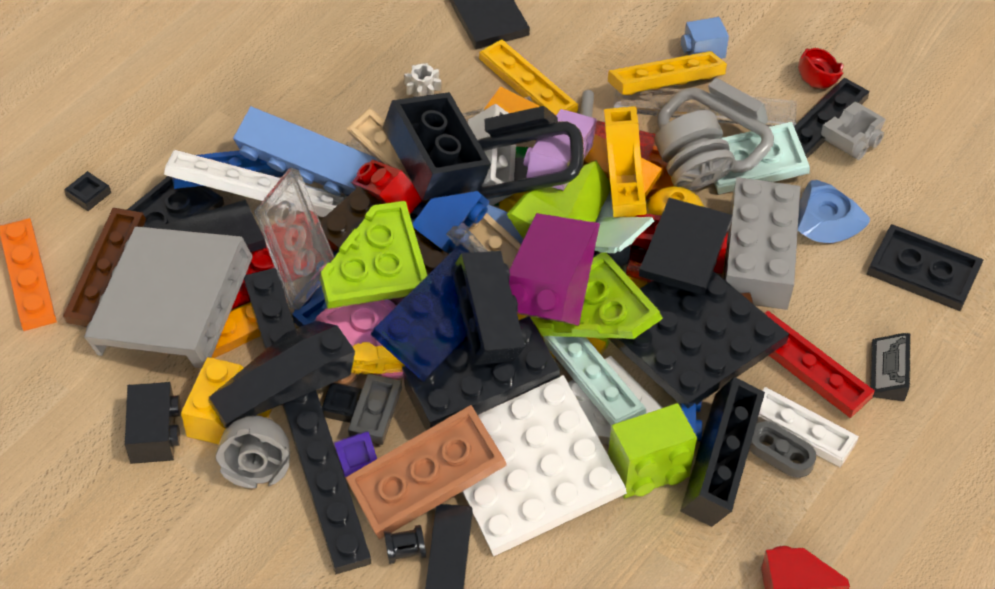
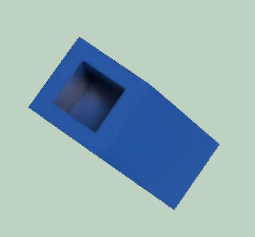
[412,191,490,255]

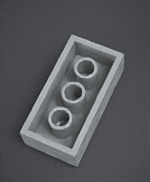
[723,177,800,310]

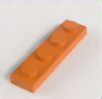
[0,218,57,331]

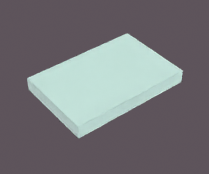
[714,122,810,195]

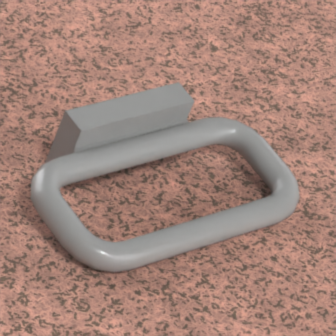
[657,78,774,173]

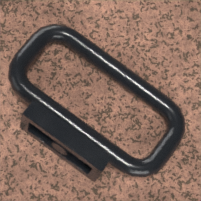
[478,106,584,199]

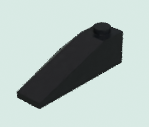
[208,321,355,428]

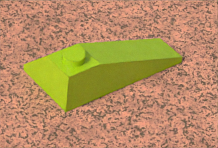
[506,160,611,240]

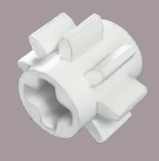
[404,63,441,97]

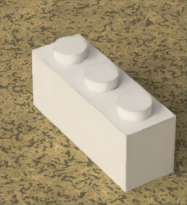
[468,104,516,206]

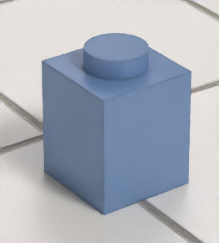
[681,17,729,59]

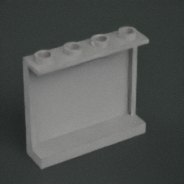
[84,227,253,368]

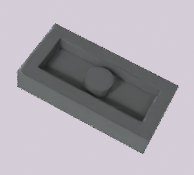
[348,374,402,445]

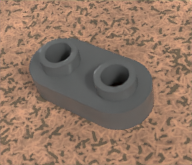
[750,421,816,478]

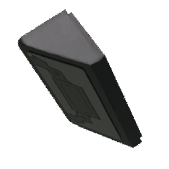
[870,333,911,401]

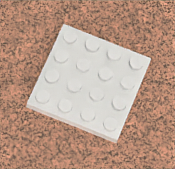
[462,375,627,556]

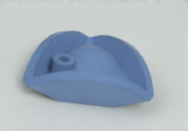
[798,180,870,243]

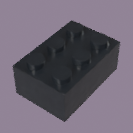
[382,92,491,201]

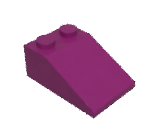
[509,213,600,326]

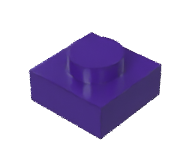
[333,431,377,477]

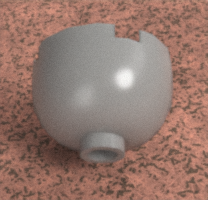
[216,416,290,488]

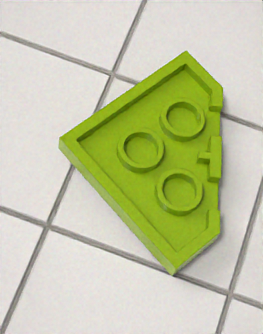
[320,201,431,309]
[526,252,663,339]

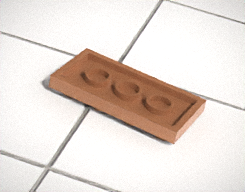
[345,405,507,540]

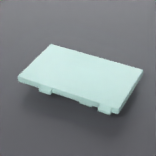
[595,217,654,253]

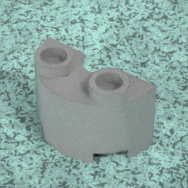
[821,101,886,160]

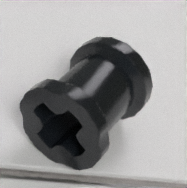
[384,525,426,564]

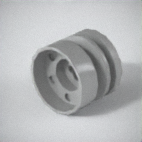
[654,110,736,191]

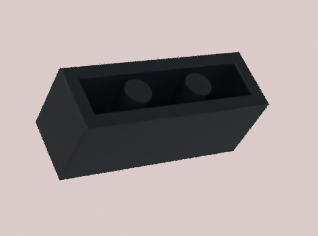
[451,251,526,365]

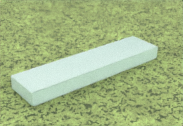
[543,336,646,425]

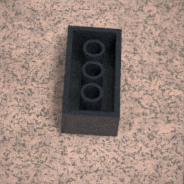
[402,316,560,431]

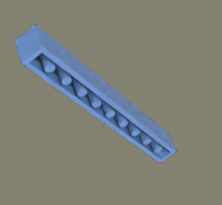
[233,106,523,252]

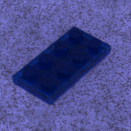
[370,243,471,382]

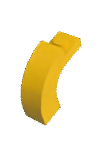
[604,106,647,217]

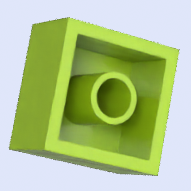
[608,403,697,499]

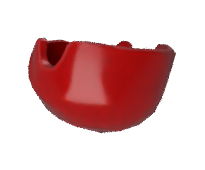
[798,48,844,89]

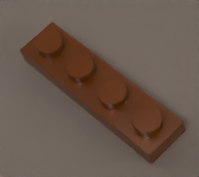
[63,207,146,327]

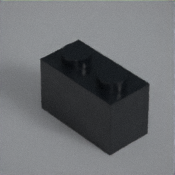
[125,382,181,464]

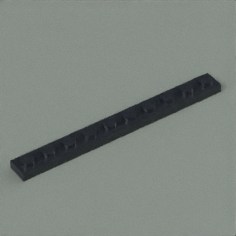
[244,268,371,575]

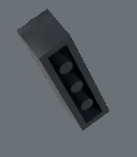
[680,377,765,527]

